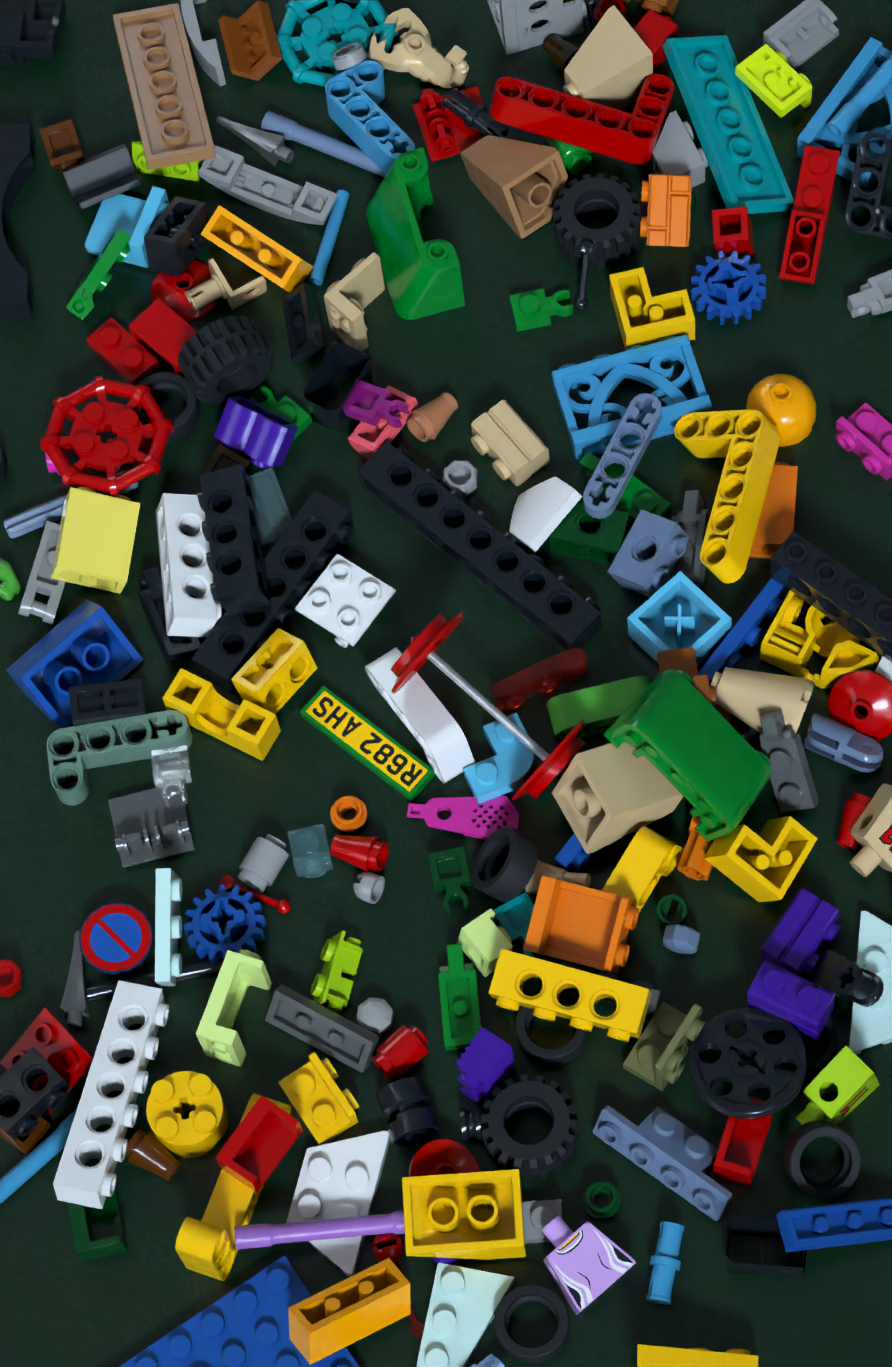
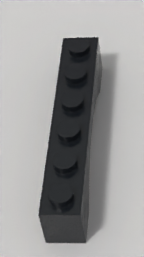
[0,123,36,321]

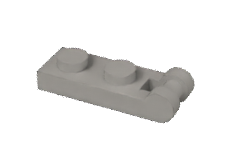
[18,521,66,625]

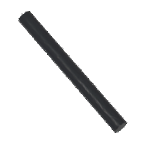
[86,958,224,1002]

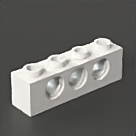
[156,493,221,637]

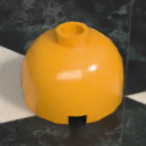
[746,374,817,447]

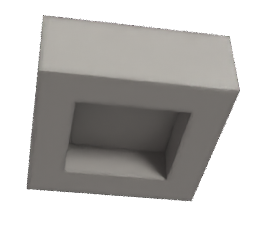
[522,1199,563,1244]

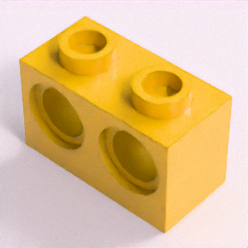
[231,628,317,714]

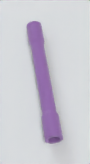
[234,1210,405,1250]

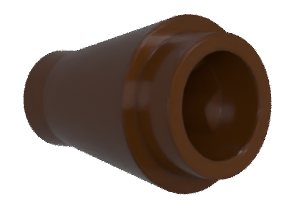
[125,1128,182,1182]

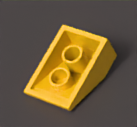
[402,1169,526,1260]

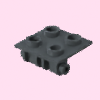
[108,782,195,868]

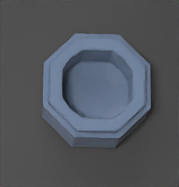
[663,924,700,954]

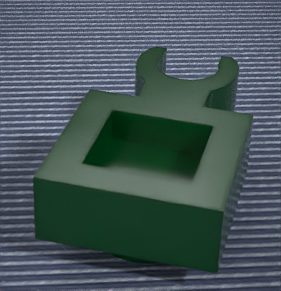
[428,847,472,916]

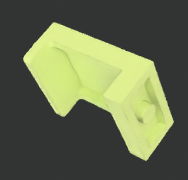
[196,950,272,1067]

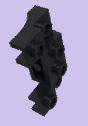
[0,0,66,66]

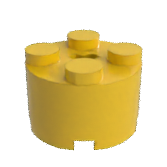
[146,1071,229,1158]

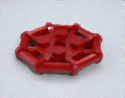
[40,375,174,496]

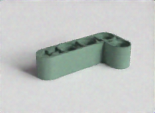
[46,710,193,806]

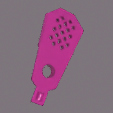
[407,796,520,840]

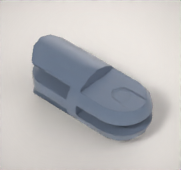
[803,713,884,773]

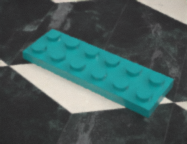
[662,35,795,214]

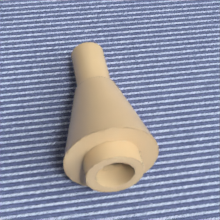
[525,860,591,895]

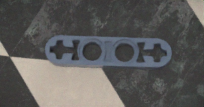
[583,393,662,519]

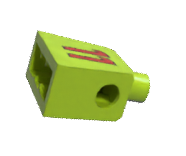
[795,1045,880,1125]

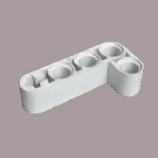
[365,647,475,784]

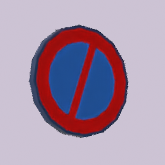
[79,902,154,975]

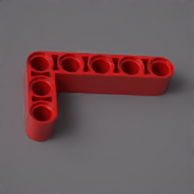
[490,74,675,165]

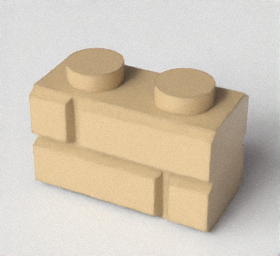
[471,400,550,486]

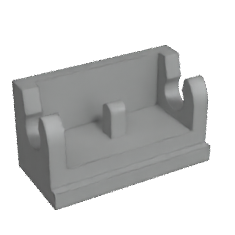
[763,0,839,70]

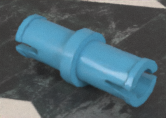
[646,1221,685,1305]

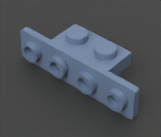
[593,1106,732,1221]

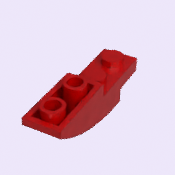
[779,146,840,285]

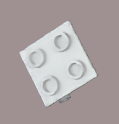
[295,554,396,648]

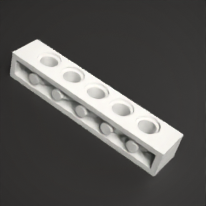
[53,980,169,1209]

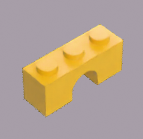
[162,668,281,761]

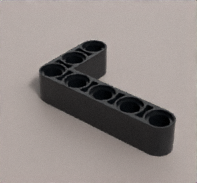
[845,127,892,240]

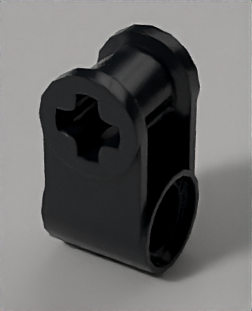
[810,948,884,1007]

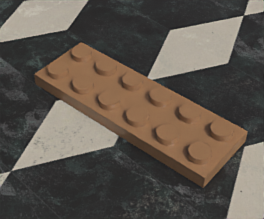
[112,3,216,170]

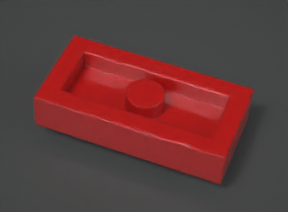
[86,317,160,385]

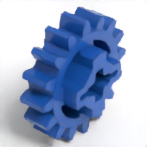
[691,251,767,325]
[183,884,267,965]

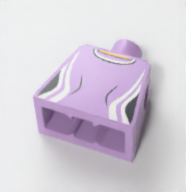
[541,1215,636,1315]

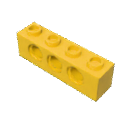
[488,949,652,1042]

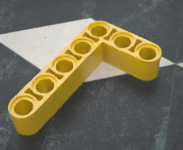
[674,409,781,584]
[175,1093,291,1281]

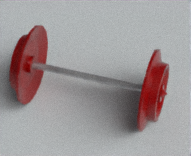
[391,612,586,801]

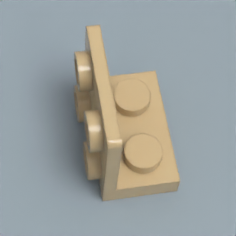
[323,252,385,352]

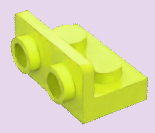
[735,44,812,118]

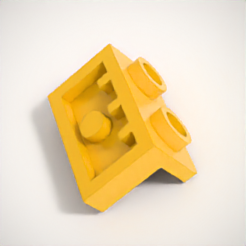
[278,1052,359,1145]

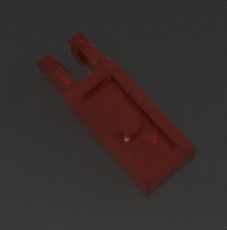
[490,647,588,711]

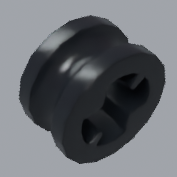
[459,1105,483,1142]

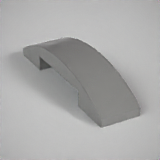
[180,0,226,86]
[198,145,338,225]

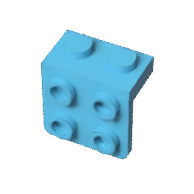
[85,186,169,268]

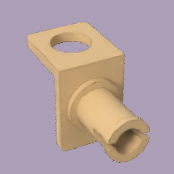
[185,258,267,312]

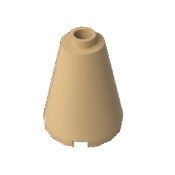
[711,667,816,734]

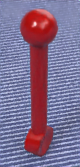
[220,875,291,914]

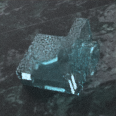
[287,823,334,878]

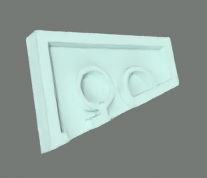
[155,868,182,986]
[416,1263,515,1367]

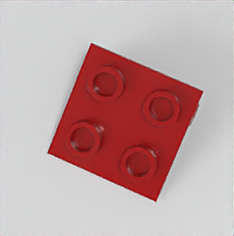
[412,86,485,162]
[0,1008,93,1115]

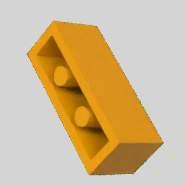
[201,205,313,293]
[288,1258,411,1365]

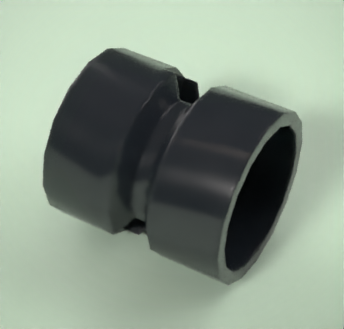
[376,1077,440,1147]

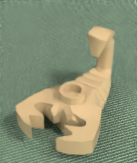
[368,8,469,89]

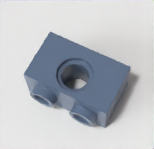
[608,509,690,597]

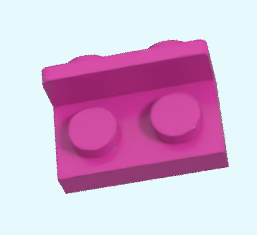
[835,402,892,481]

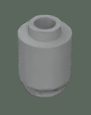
[238,834,289,892]

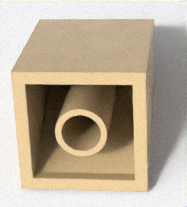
[563,5,653,110]
[552,743,684,854]

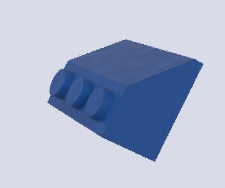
[6,599,143,729]

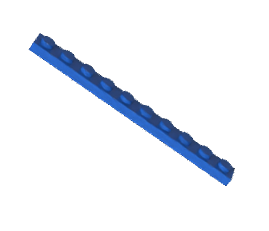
[554,578,784,872]

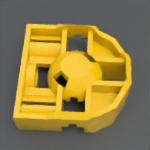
[760,586,882,689]

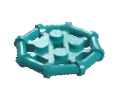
[277,0,399,87]

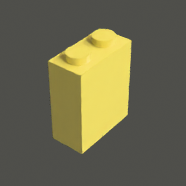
[51,487,140,594]

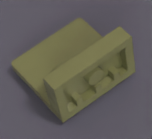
[623,1002,705,1091]

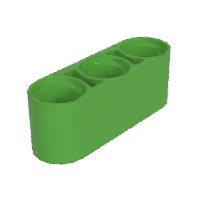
[546,676,650,741]

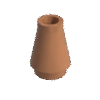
[407,392,458,442]

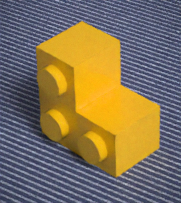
[609,267,695,350]
[704,816,818,902]

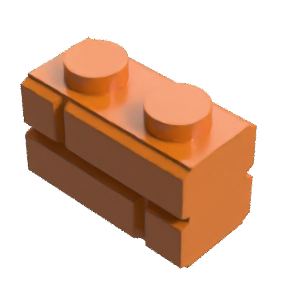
[640,173,692,247]

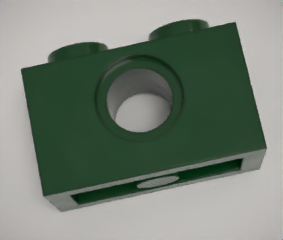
[549,499,630,564]

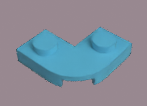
[463,712,535,805]

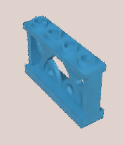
[797,37,892,187]
[551,335,713,460]

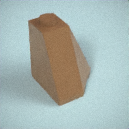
[460,135,568,239]

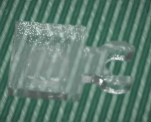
[151,745,192,807]

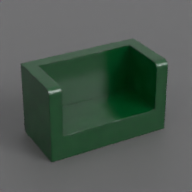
[67,1187,127,1262]

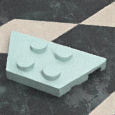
[849,911,892,1055]

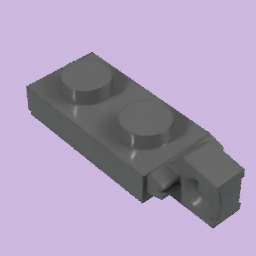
[670,490,710,586]
[760,709,819,813]

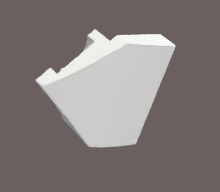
[509,476,582,552]

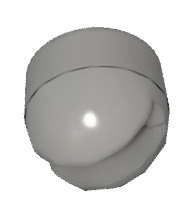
[353,872,385,904]

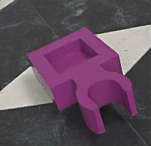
[343,380,410,428]

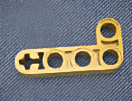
[595,826,683,971]

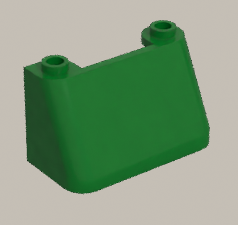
[366,147,465,320]
[603,669,772,842]

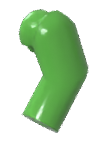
[0,558,21,601]

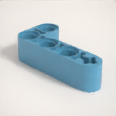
[325,60,415,174]

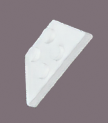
[287,1130,390,1277]

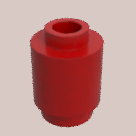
[371,1025,428,1081]

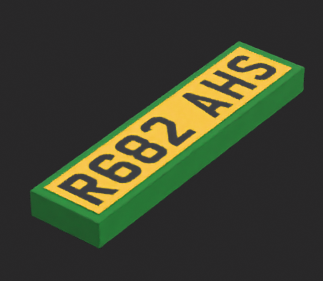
[300,685,435,802]

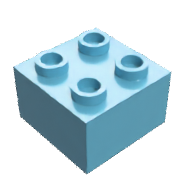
[627,571,732,667]

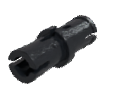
[443,88,509,137]

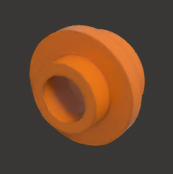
[330,796,367,832]

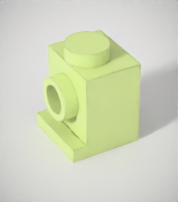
[457,908,513,977]

